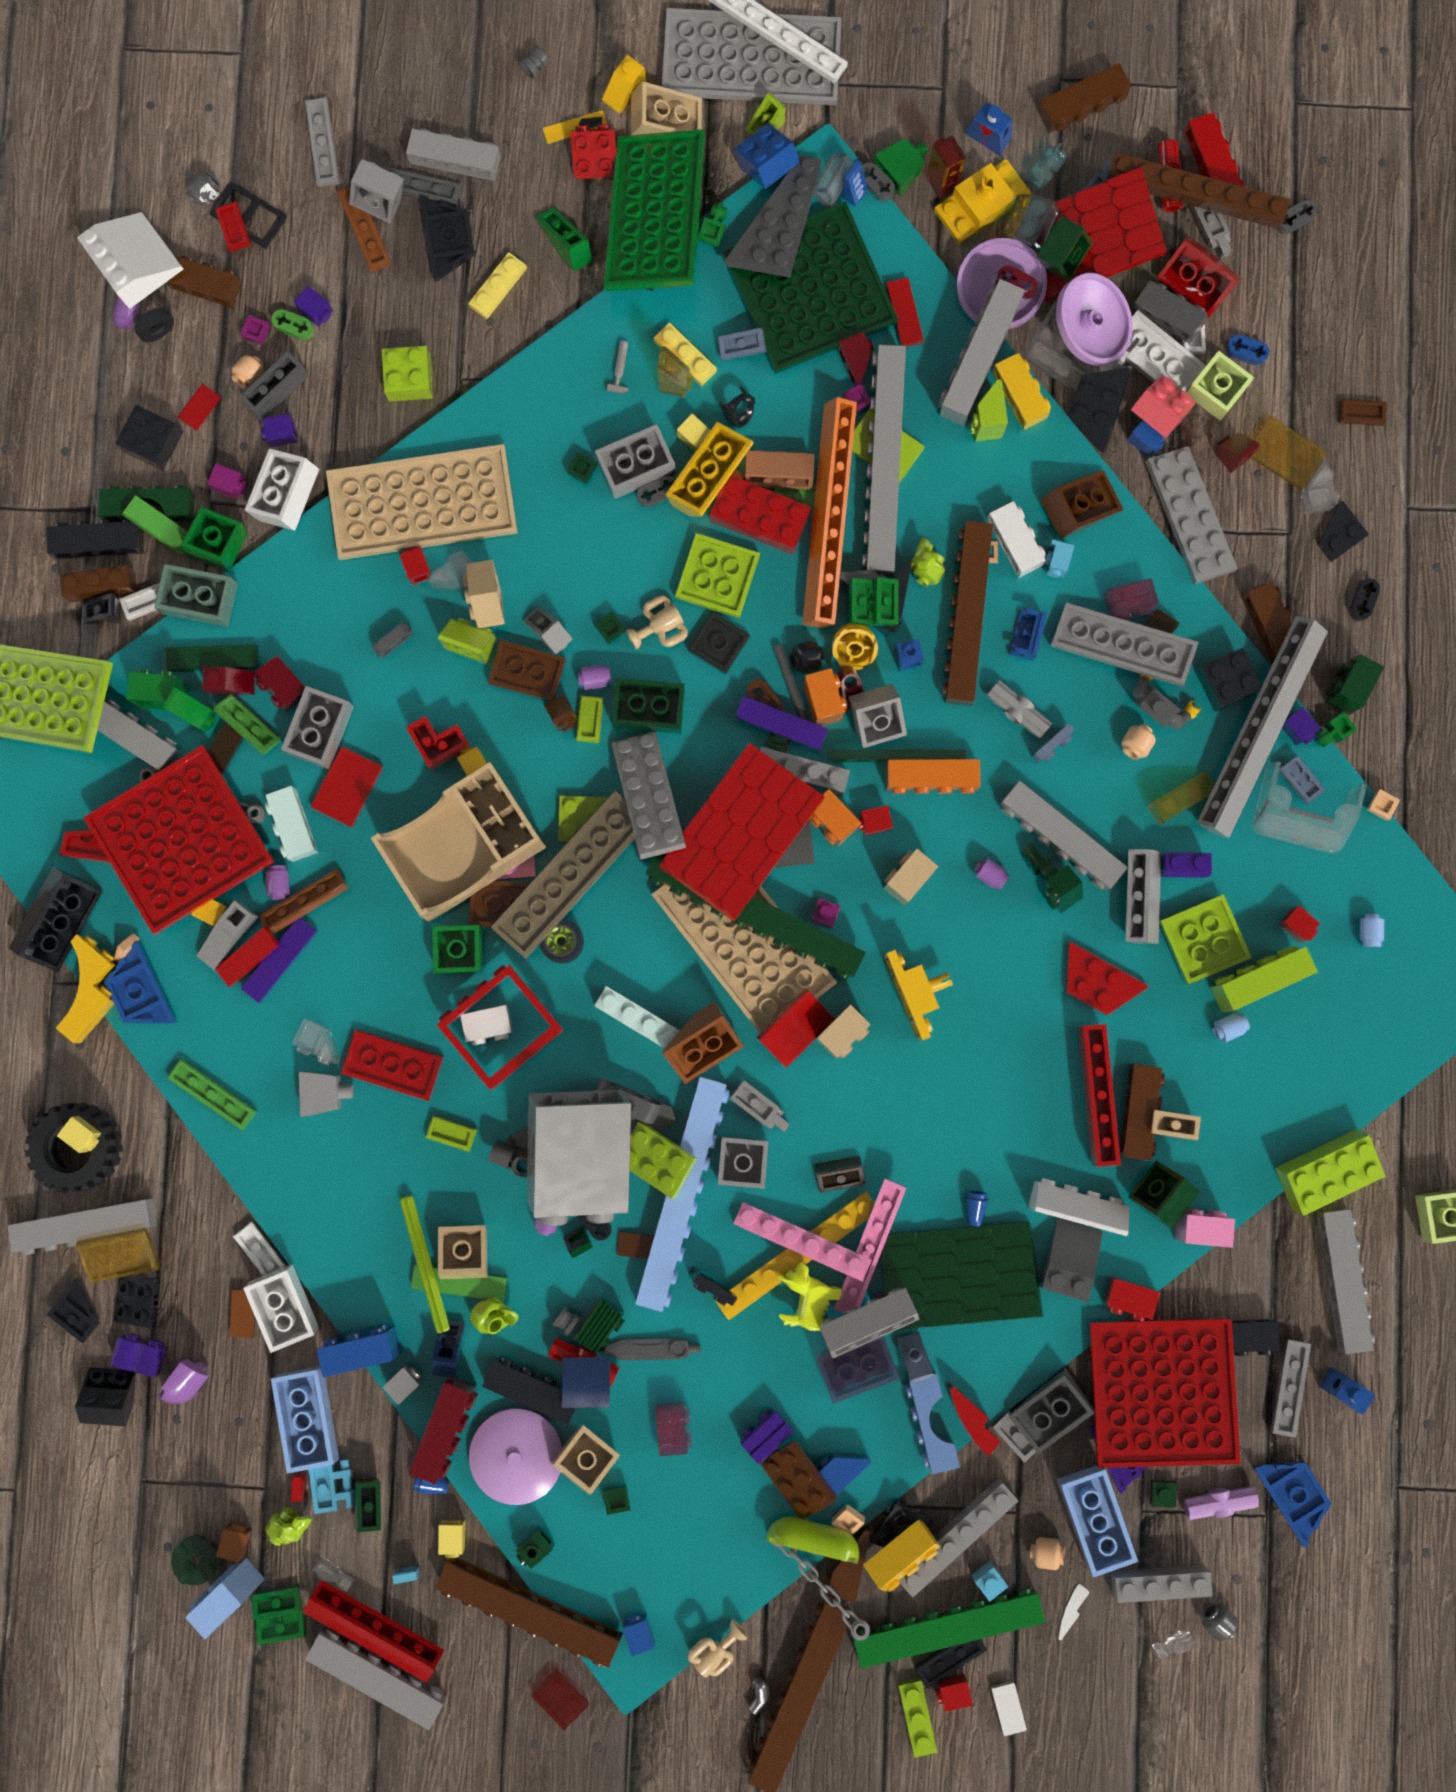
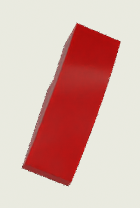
[948,1383,1000,1456]

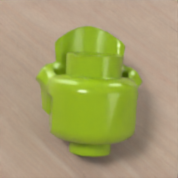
[910,537,945,587]
[470,1298,519,1334]
[265,1507,313,1546]

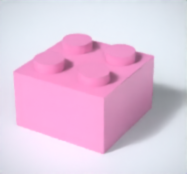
[1175,1208,1235,1248]

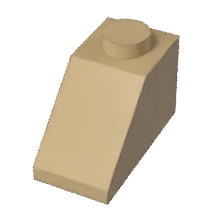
[1151,1110,1201,1140]

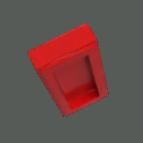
[215,201,251,252]

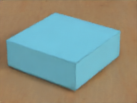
[392,1565,421,1584]

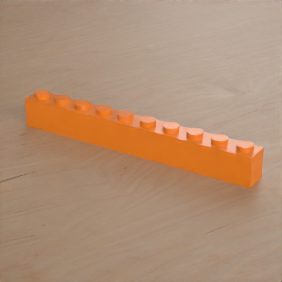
[802,397,857,629]

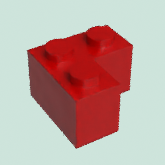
[406,716,471,771]

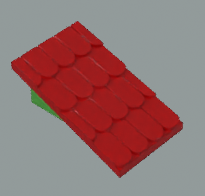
[1002,167,1167,303]
[659,743,825,922]

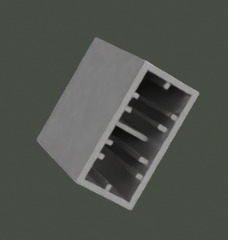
[527,1090,631,1226]

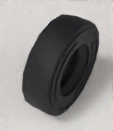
[134,307,174,343]

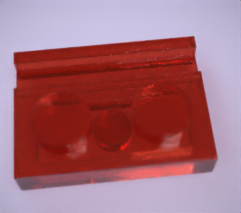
[531,1668,589,1731]

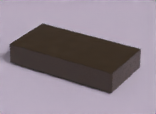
[208,724,244,775]

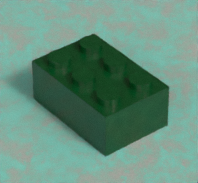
[612,678,685,734]

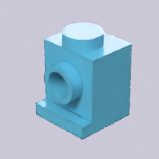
[1045,540,1075,578]

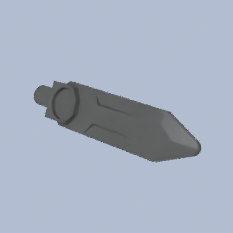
[602,1338,700,1360]

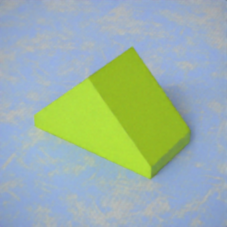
[745,92,786,135]

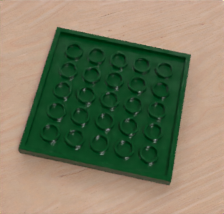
[723,201,899,374]

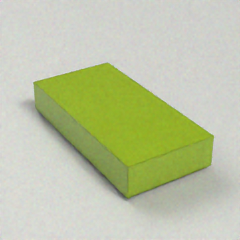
[576,695,604,743]
[425,1115,478,1152]

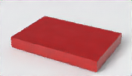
[311,747,383,828]
[756,988,835,1068]

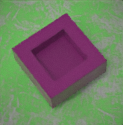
[240,315,271,346]
[841,384,871,413]
[811,898,841,928]

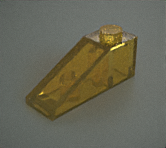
[657,346,694,398]
[1147,771,1215,826]

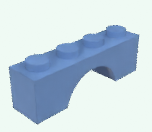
[905,1370,960,1474]

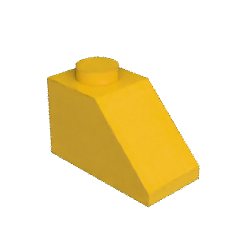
[602,55,646,114]

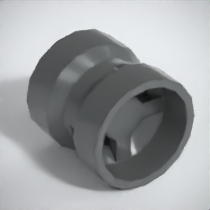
[519,46,550,79]

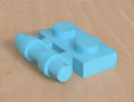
[308,1459,354,1514]

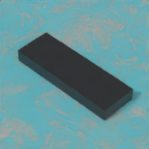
[914,1639,987,1689]

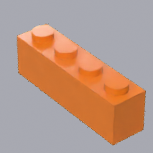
[886,759,980,794]

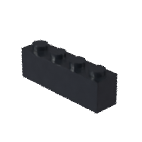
[46,519,144,559]
[482,1356,576,1425]

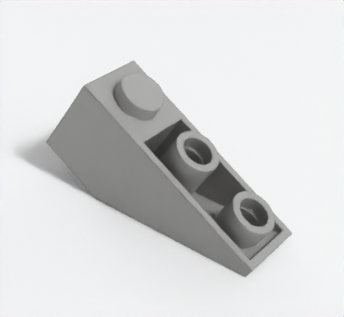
[196,900,259,970]

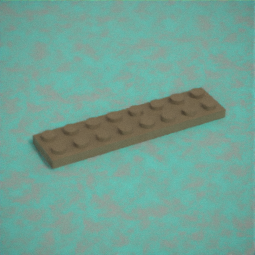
[491,791,635,959]

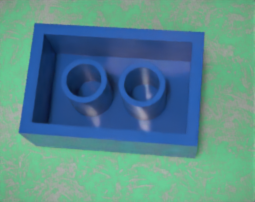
[317,1324,401,1377]

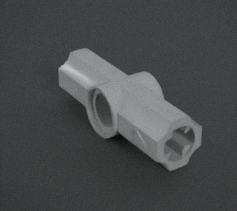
[987,680,1052,739]

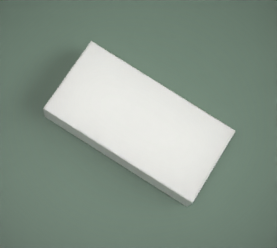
[119,583,160,621]
[990,1680,1027,1736]

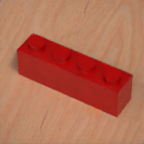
[1184,112,1245,187]

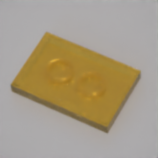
[1250,416,1327,490]
[76,1228,160,1283]

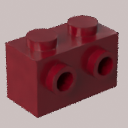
[255,656,305,713]

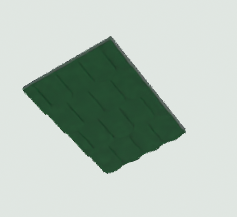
[881,1222,1044,1330]

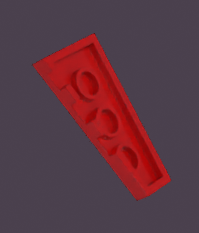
[60,830,110,863]

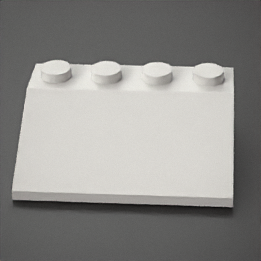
[77,212,183,309]

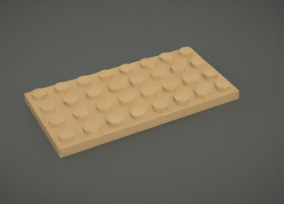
[326,444,518,560]
[651,885,837,1033]

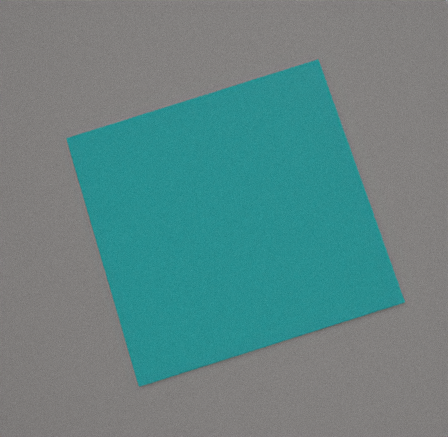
[0,124,1456,1715]

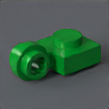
[698,203,727,248]
[1316,712,1357,747]

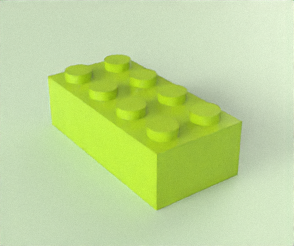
[1210,945,1318,1012]
[1275,1129,1386,1216]

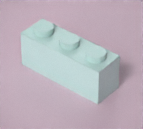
[265,786,319,862]

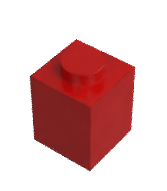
[399,547,433,585]
[857,805,893,836]
[1278,905,1321,942]
[935,1674,973,1712]

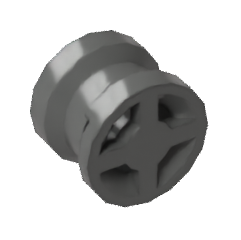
[552,1306,581,1336]

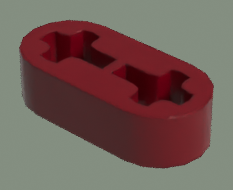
[997,265,1038,299]

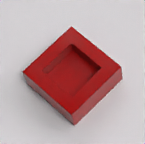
[291,1473,307,1502]

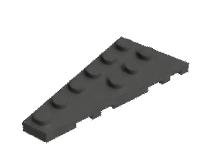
[725,156,822,277]

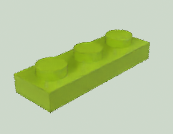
[898,1678,937,1758]

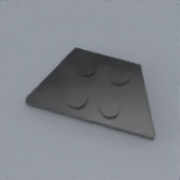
[421,197,475,282]
[1069,366,1132,453]

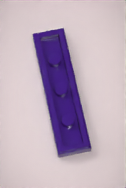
[735,696,828,751]
[241,918,318,1003]

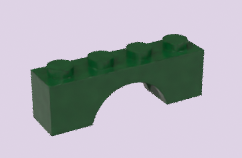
[98,485,195,522]

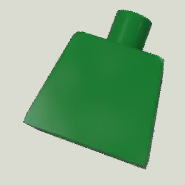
[874,139,929,196]

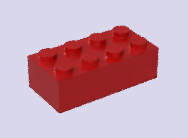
[710,475,811,555]

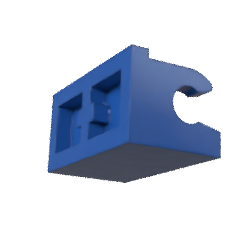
[1009,608,1047,661]

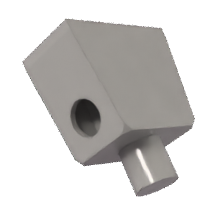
[299,1072,354,1117]

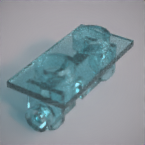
[1025,143,1067,190]

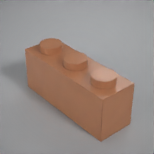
[745,450,814,490]

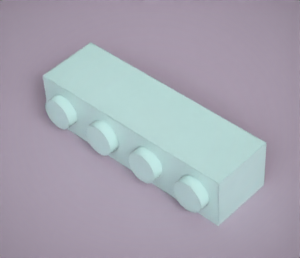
[594,986,680,1048]

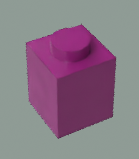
[207,463,246,500]

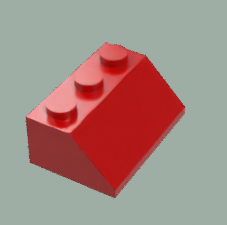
[1157,237,1242,318]

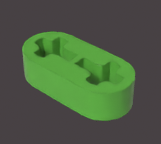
[272,309,314,341]

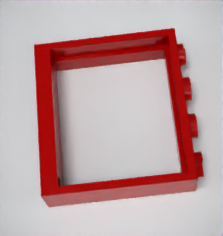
[437,965,564,1090]

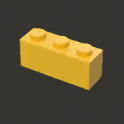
[992,353,1051,430]
[863,1520,941,1591]

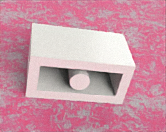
[461,1005,514,1046]

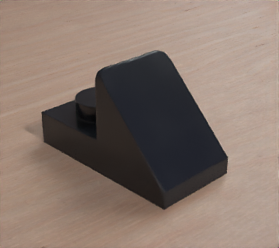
[84,594,121,625]

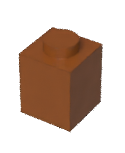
[216,1522,252,1563]

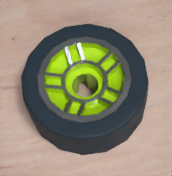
[540,919,584,964]

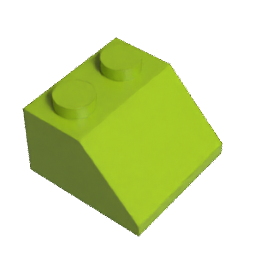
[969,379,1008,442]
[438,618,496,664]

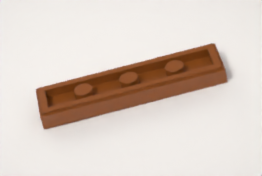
[337,186,391,273]
[259,868,349,934]

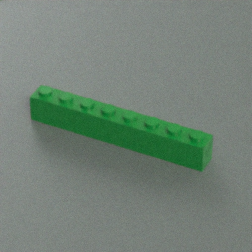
[853,1588,1046,1669]

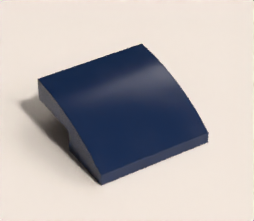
[561,1357,610,1408]

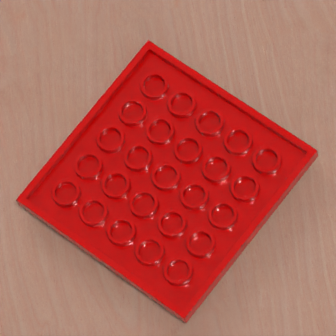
[83,745,275,935]
[1089,1318,1241,1468]

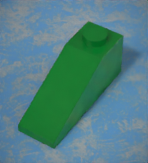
[535,207,592,271]
[162,687,217,733]

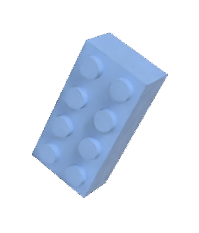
[271,1366,339,1474]
[1056,1465,1138,1578]
[185,1558,265,1639]

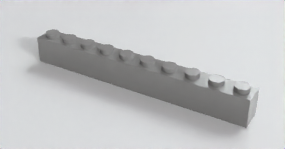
[862,345,906,576]
[1197,616,1328,838]

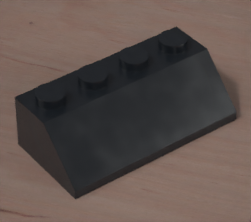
[9,867,103,972]

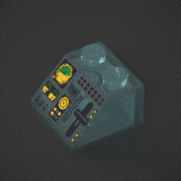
[1000,194,1059,252]

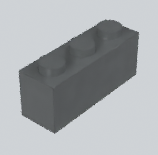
[1134,280,1207,344]
[239,351,309,422]

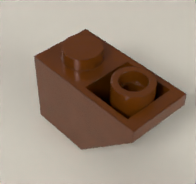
[544,694,578,732]

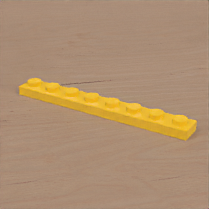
[715,1191,875,1320]

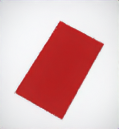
[177,384,222,431]

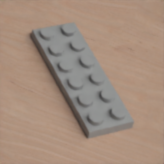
[1146,446,1238,584]
[1051,603,1199,687]
[612,731,686,859]

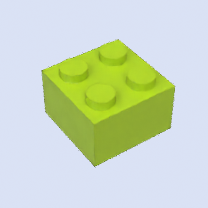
[382,346,433,402]

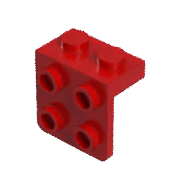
[570,124,616,179]

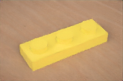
[468,252,527,319]
[654,323,717,387]

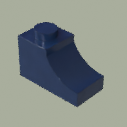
[432,1320,465,1378]

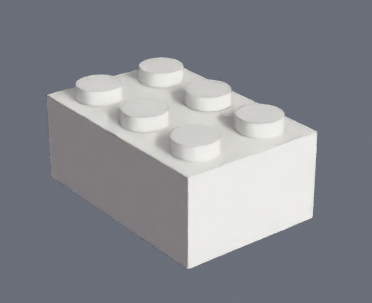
[245,448,319,531]
[243,1264,319,1353]

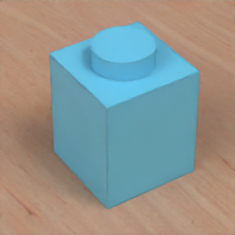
[972,1560,1008,1602]

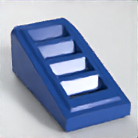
[842,160,867,206]

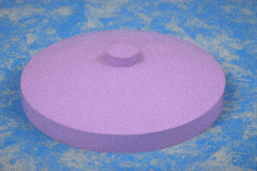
[957,238,1047,330]
[1056,273,1133,366]
[469,1407,563,1505]

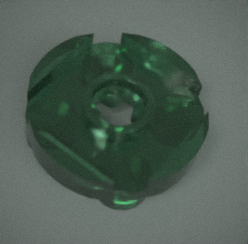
[171,1535,221,1586]

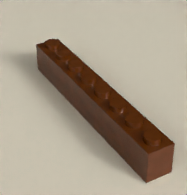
[1106,152,1291,229]
[942,521,993,706]
[435,1557,623,1668]
[746,1599,851,1792]

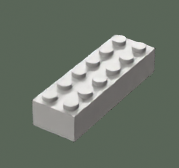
[938,279,1025,426]

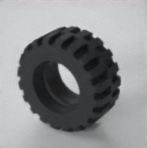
[24,1103,123,1193]

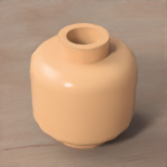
[231,355,265,389]
[1121,724,1156,760]
[1030,1537,1065,1570]

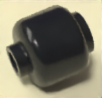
[789,641,825,673]

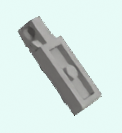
[1190,206,1231,259]
[730,1080,790,1132]

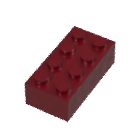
[409,1377,478,1485]

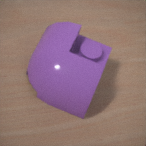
[157,1359,209,1404]

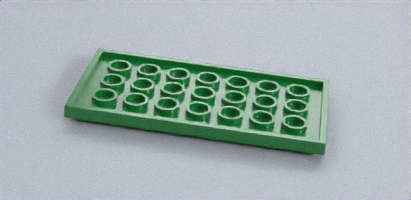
[604,129,706,291]

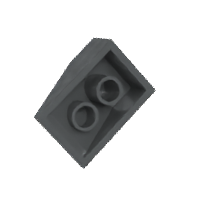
[1039,1218,1103,1302]
[1009,1368,1095,1454]

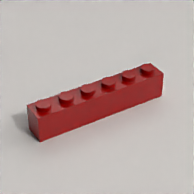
[1078,1024,1121,1167]
[303,1580,444,1683]

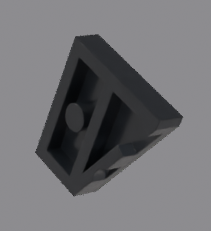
[1318,501,1369,562]
[689,1266,737,1306]
[46,1278,100,1343]

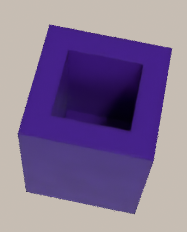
[294,286,333,327]
[261,414,298,447]
[1282,707,1320,746]

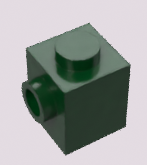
[516,1526,555,1569]

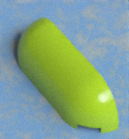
[765,1516,859,1564]

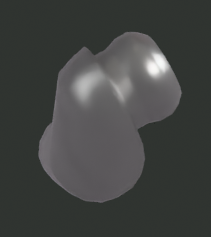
[748,1677,770,1715]

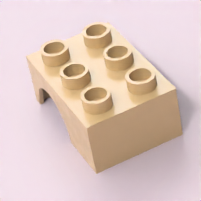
[371,762,546,922]

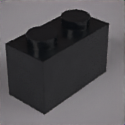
[1232,1319,1279,1356]

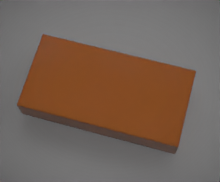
[229,1289,255,1338]

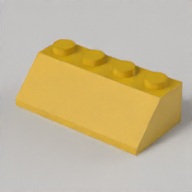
[665,422,753,517]

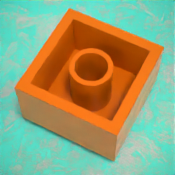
[803,668,847,726]
[809,789,861,847]

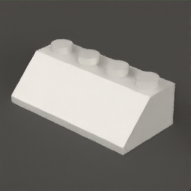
[1028,1178,1129,1236]

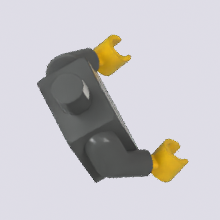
[1132,674,1202,730]

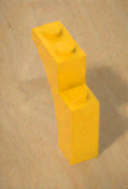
[56,935,117,1043]

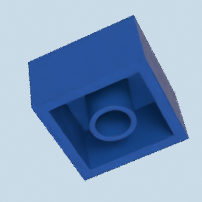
[733,123,800,189]

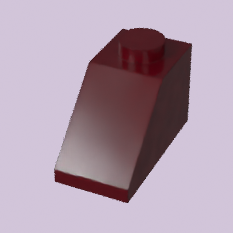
[837,332,874,387]
[1215,432,1260,473]
[202,667,255,695]

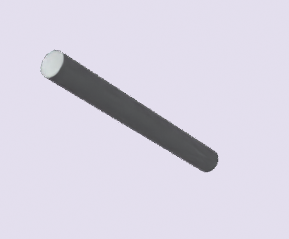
[773,644,809,721]

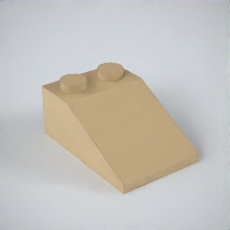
[631,82,702,135]

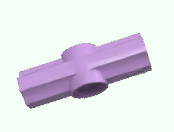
[1183,1485,1259,1520]

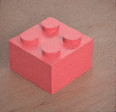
[1131,375,1197,438]

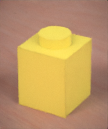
[677,414,711,453]
[57,1116,101,1153]
[438,1520,465,1558]

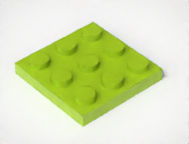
[675,533,760,619]
[1159,894,1252,985]

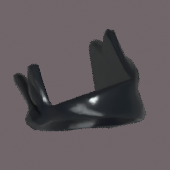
[719,386,755,428]

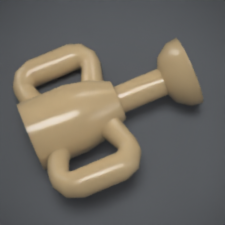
[626,595,688,650]
[687,1619,749,1678]

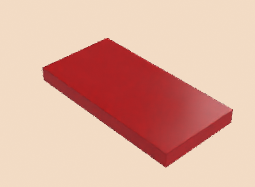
[341,1029,444,1101]

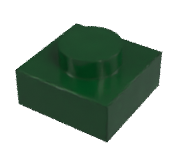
[567,452,598,484]
[594,612,626,644]
[765,732,792,753]
[563,1226,593,1258]
[1150,1480,1177,1508]
[603,1485,631,1515]

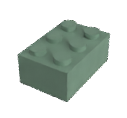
[154,564,238,627]

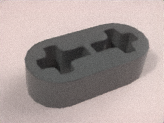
[862,162,895,202]
[1277,200,1317,234]
[637,476,675,508]
[372,623,413,658]

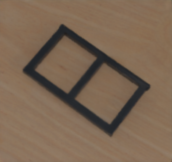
[210,182,287,249]

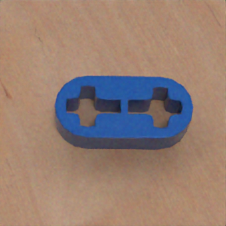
[1226,335,1270,365]

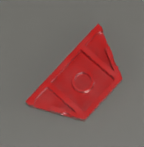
[1066,942,1148,1015]

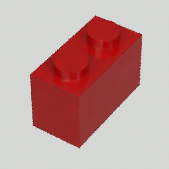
[1103,1276,1160,1322]

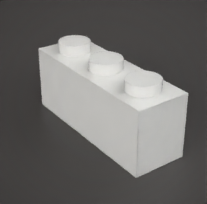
[987,501,1046,578]

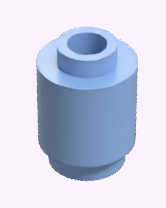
[1360,914,1384,947]
[1212,1013,1250,1043]

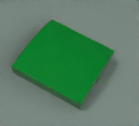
[849,578,899,626]
[252,1587,306,1645]

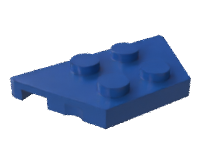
[104,942,177,1023]
[1252,1461,1332,1548]

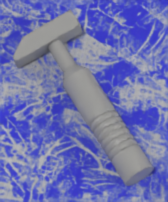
[607,341,629,394]

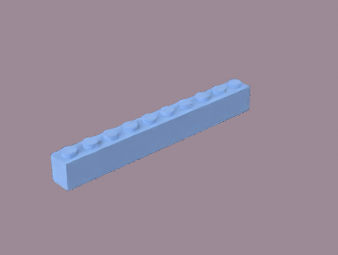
[635,1077,730,1312]

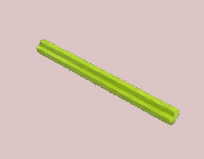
[400,1196,450,1333]

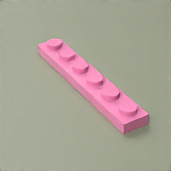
[834,1178,907,1313]
[733,1202,872,1282]

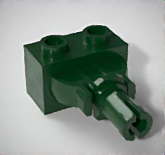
[1022,844,1083,914]

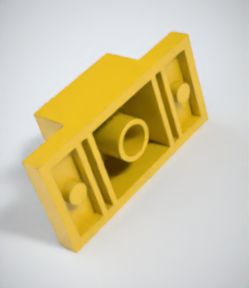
[934,159,1032,246]
[883,950,953,1041]

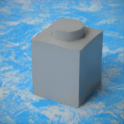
[382,1364,423,1405]

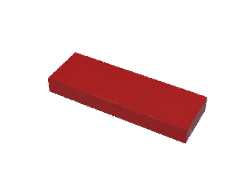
[886,277,924,347]
[215,927,281,987]

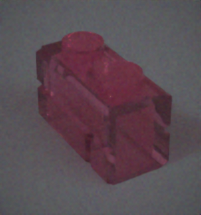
[1104,578,1159,620]
[656,1402,692,1456]

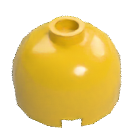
[832,623,878,670]

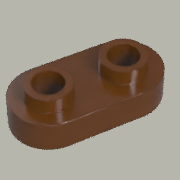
[747,680,783,711]

